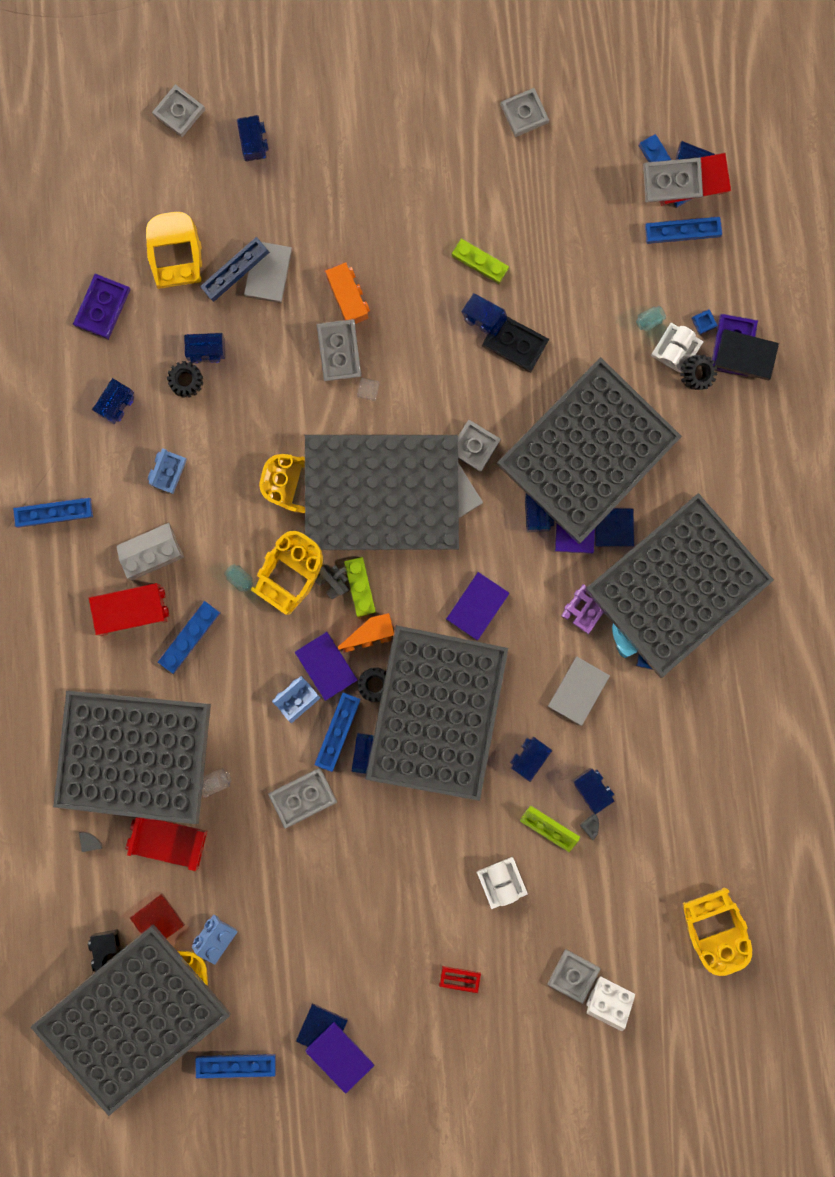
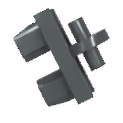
[315,564,350,600]

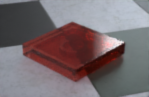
[130,893,185,939]

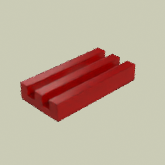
[439,966,481,993]

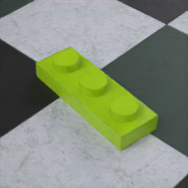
[451,238,509,284]
[344,557,376,617]
[520,805,580,852]

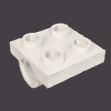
[651,323,703,373]
[477,857,528,909]
[586,976,635,1031]

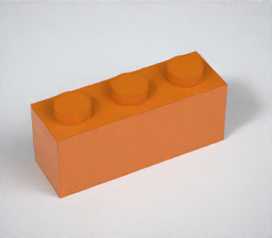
[325,262,370,324]

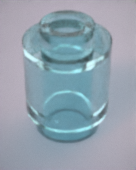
[636,306,666,332]
[224,564,253,592]

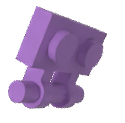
[561,584,604,634]

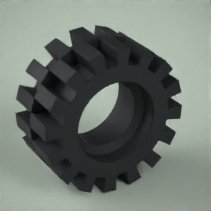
[680,355,718,390]
[167,361,203,398]
[358,667,386,702]

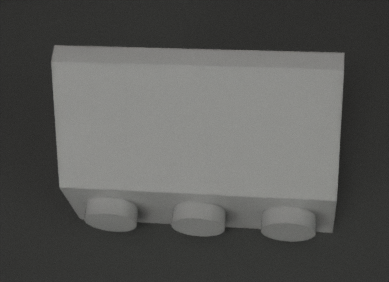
[116,523,184,580]

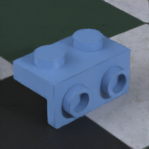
[148,448,187,494]
[272,676,320,723]
[192,915,237,965]

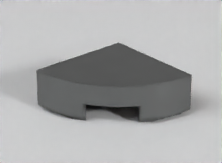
[580,813,599,840]
[79,832,103,852]

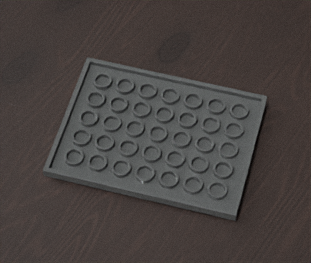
[496,357,682,544]
[305,435,459,550]
[585,493,774,678]
[365,625,509,801]
[53,691,211,824]
[30,924,231,1116]

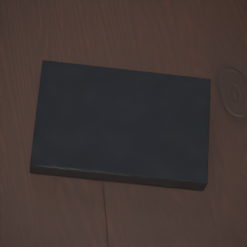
[482,313,549,373]
[714,329,779,381]

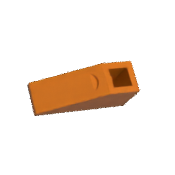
[338,613,394,653]

